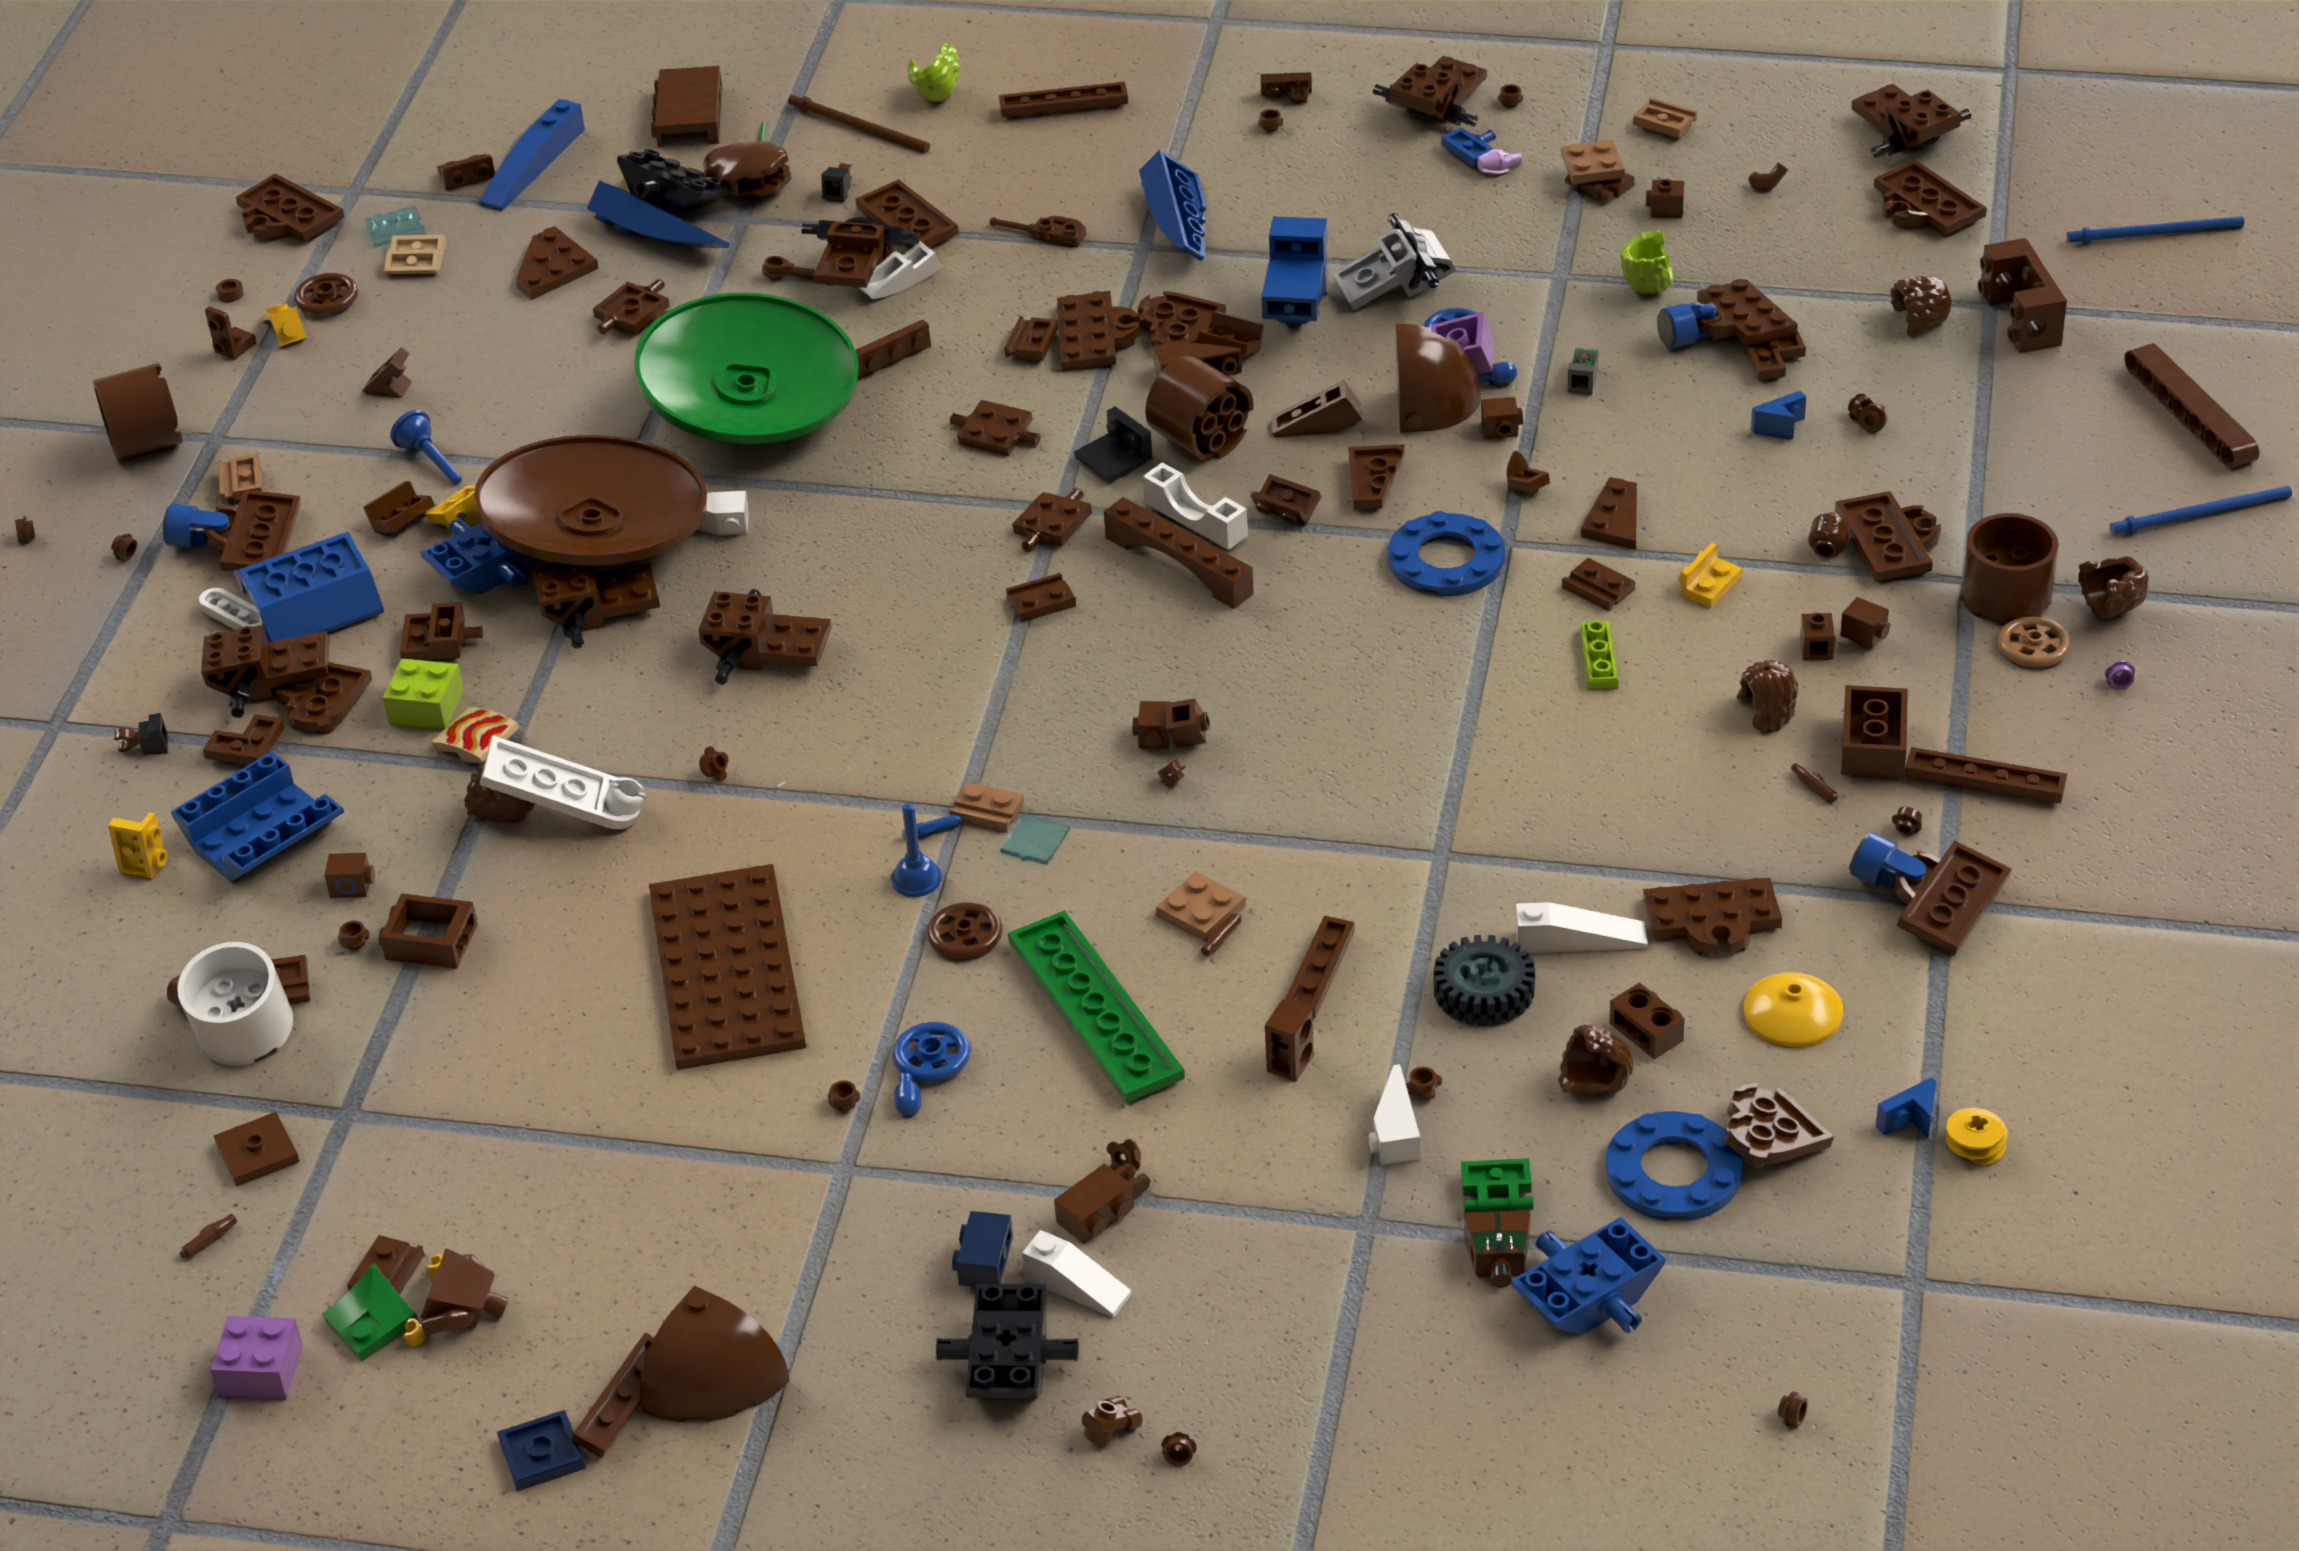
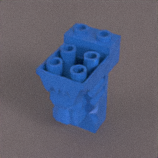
[1261,216,1328,326]

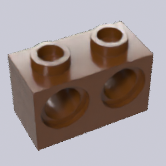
[1609,982,1685,1060]
[1265,999,1314,1081]

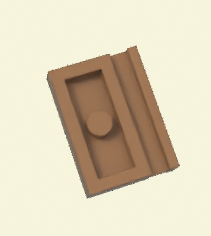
[1633,97,1697,139]
[218,454,263,503]
[949,782,1024,833]

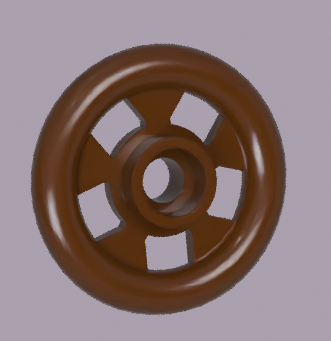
[294,273,358,315]
[927,902,1003,959]

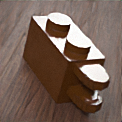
[1054,1162,1151,1244]

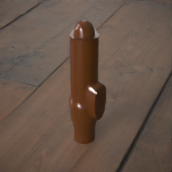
[1791,762,1838,802]
[1201,914,1241,956]
[180,1214,237,1258]

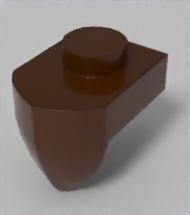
[1506,451,1550,494]

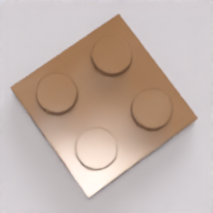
[1561,140,1625,184]
[1156,871,1246,942]

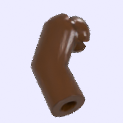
[1748,162,1788,190]

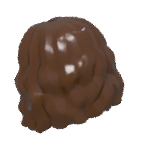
[1890,276,1951,335]
[2078,556,2149,619]
[1737,660,1798,733]
[464,760,535,822]
[1558,1025,1634,1096]

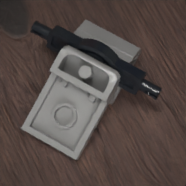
[1332,213,1456,310]

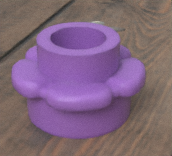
[2105,661,2135,689]

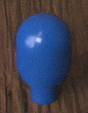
[1479,361,1517,386]
[894,1073,922,1116]

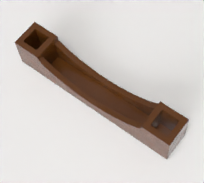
[1104,497,1254,609]

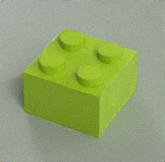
[383,659,464,730]

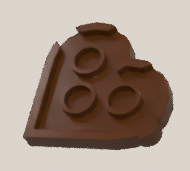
[1138,291,1226,349]
[276,662,372,735]
[1723,1083,1834,1168]

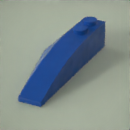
[480,99,585,211]
[1139,149,1207,261]
[587,180,730,248]

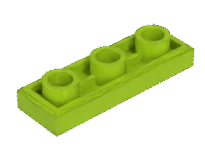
[1579,620,1619,690]

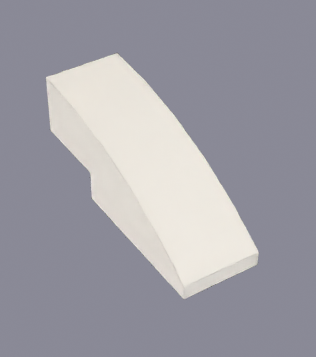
[859,241,942,299]

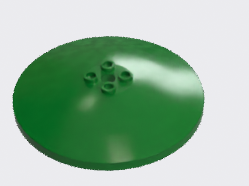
[634,293,859,444]

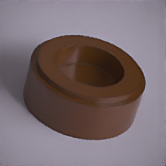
[215,279,244,302]

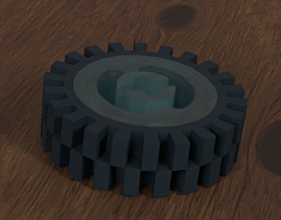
[1434,935,1535,1026]

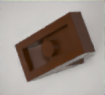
[362,347,411,398]

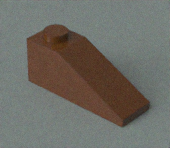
[1271,380,1363,437]

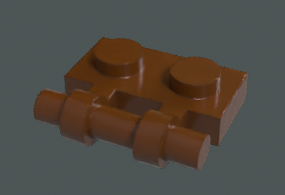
[1565,173,1634,202]

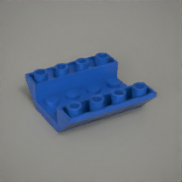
[233,532,384,643]
[171,751,344,882]

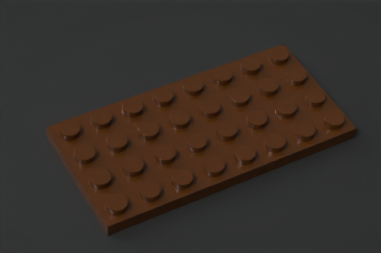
[649,864,806,1070]

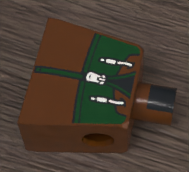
[1464,1210,1530,1288]

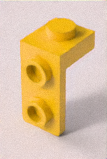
[261,303,307,346]

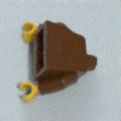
[403,1248,509,1346]

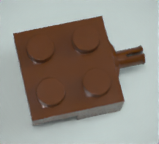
[400,602,483,660]

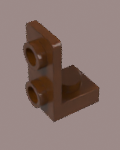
[205,306,257,360]

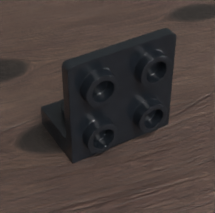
[1074,406,1153,482]

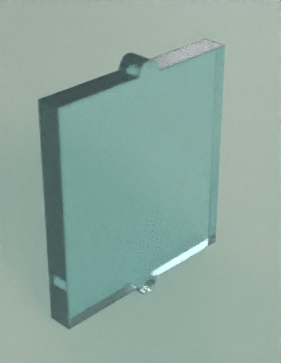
[1000,813,1070,865]

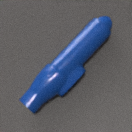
[902,814,962,839]

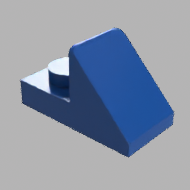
[1751,390,1806,439]
[1876,1077,1936,1137]

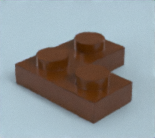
[1744,331,1806,380]
[203,715,284,765]

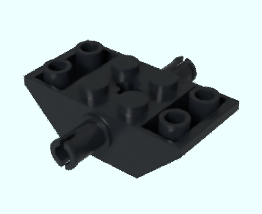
[617,149,731,214]
[936,1284,1079,1398]

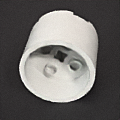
[178,942,293,1066]

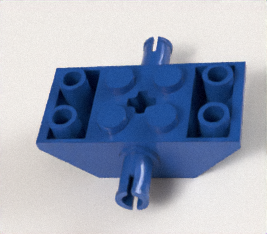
[420,517,536,594]
[1511,1217,1666,1335]

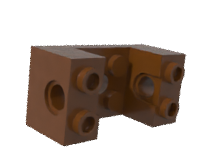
[1978,238,2067,353]

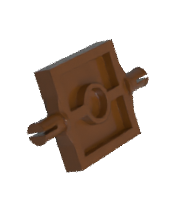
[593,278,670,335]
[950,400,1041,456]
[1012,487,1092,552]

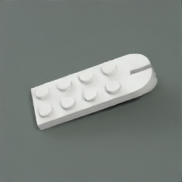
[479,736,646,829]

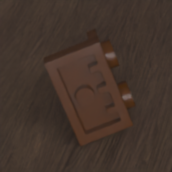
[437,154,495,191]

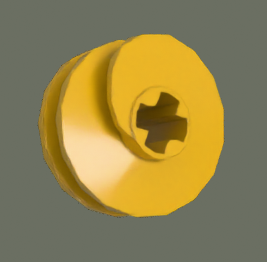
[1945,1107,2008,1166]

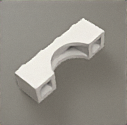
[1143,463,1248,550]

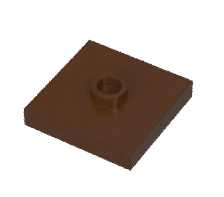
[213,1112,300,1186]

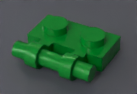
[1461,1158,1534,1213]

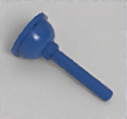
[390,410,462,485]
[891,803,942,897]

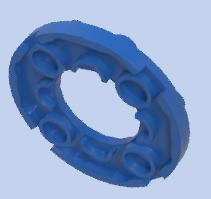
[1388,511,1505,596]
[1606,1111,1743,1221]

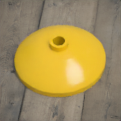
[1743,972,1843,1048]

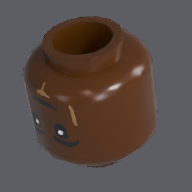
[1808,512,1850,557]

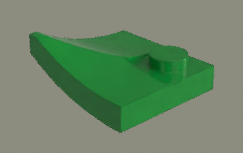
[322,1264,419,1362]

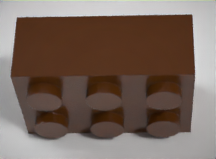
[1841,685,1908,778]

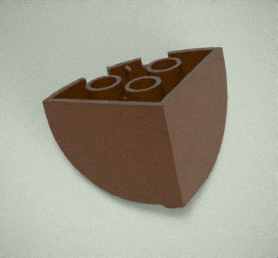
[1396,324,1481,432]
[639,1285,790,1422]

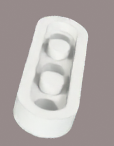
[199,588,263,630]

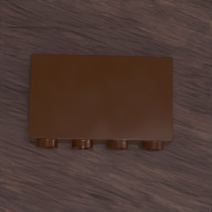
[651,66,723,146]

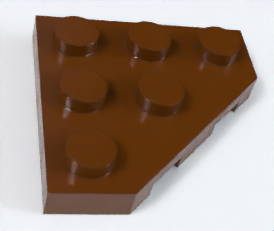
[516,226,599,300]

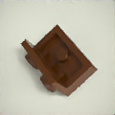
[1197,311,1264,358]
[1250,474,1322,525]
[363,481,436,535]

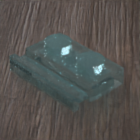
[365,207,425,247]

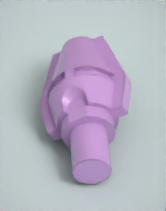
[1477,149,1522,175]

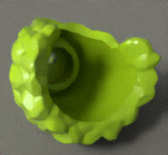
[907,43,961,102]
[1620,230,1673,295]

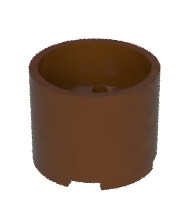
[1145,356,1254,461]
[93,363,183,461]
[1961,513,2059,626]

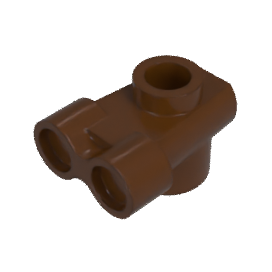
[1082,1396,1143,1445]

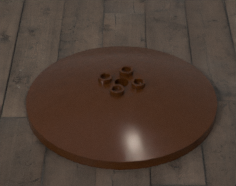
[474,435,707,565]

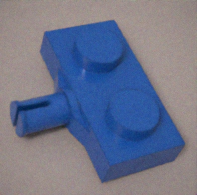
[1441,127,1496,168]

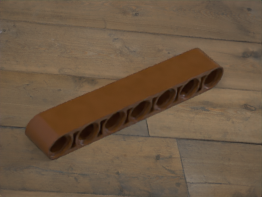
[2124,343,2259,469]

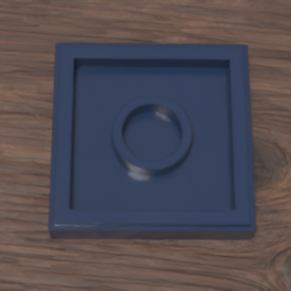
[497,1410,586,1491]

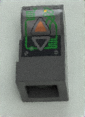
[1568,348,1599,394]

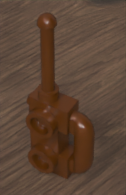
[989,215,1086,247]

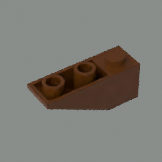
[1153,341,1242,377]

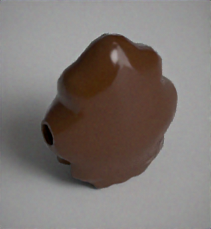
[703,141,792,198]

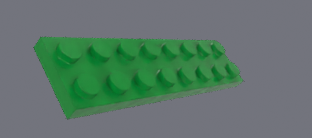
[1008,910,1185,1103]

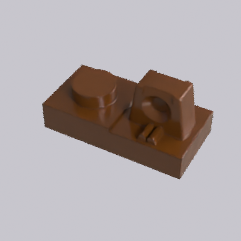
[1260,72,1312,103]

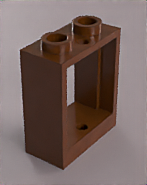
[378,893,478,968]

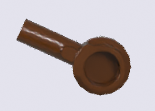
[762,256,815,280]

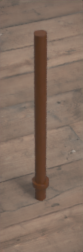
[788,94,930,152]

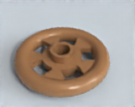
[1998,616,2071,668]

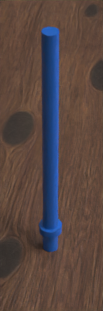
[2066,216,2245,244]
[2109,485,2292,535]

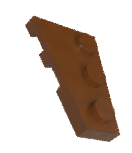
[1348,444,1405,510]
[1581,477,1637,550]

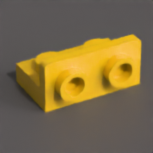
[425,485,479,536]
[1679,543,1742,608]
[108,812,167,879]

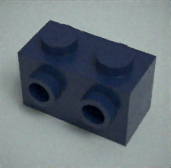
[952,1211,1013,1287]

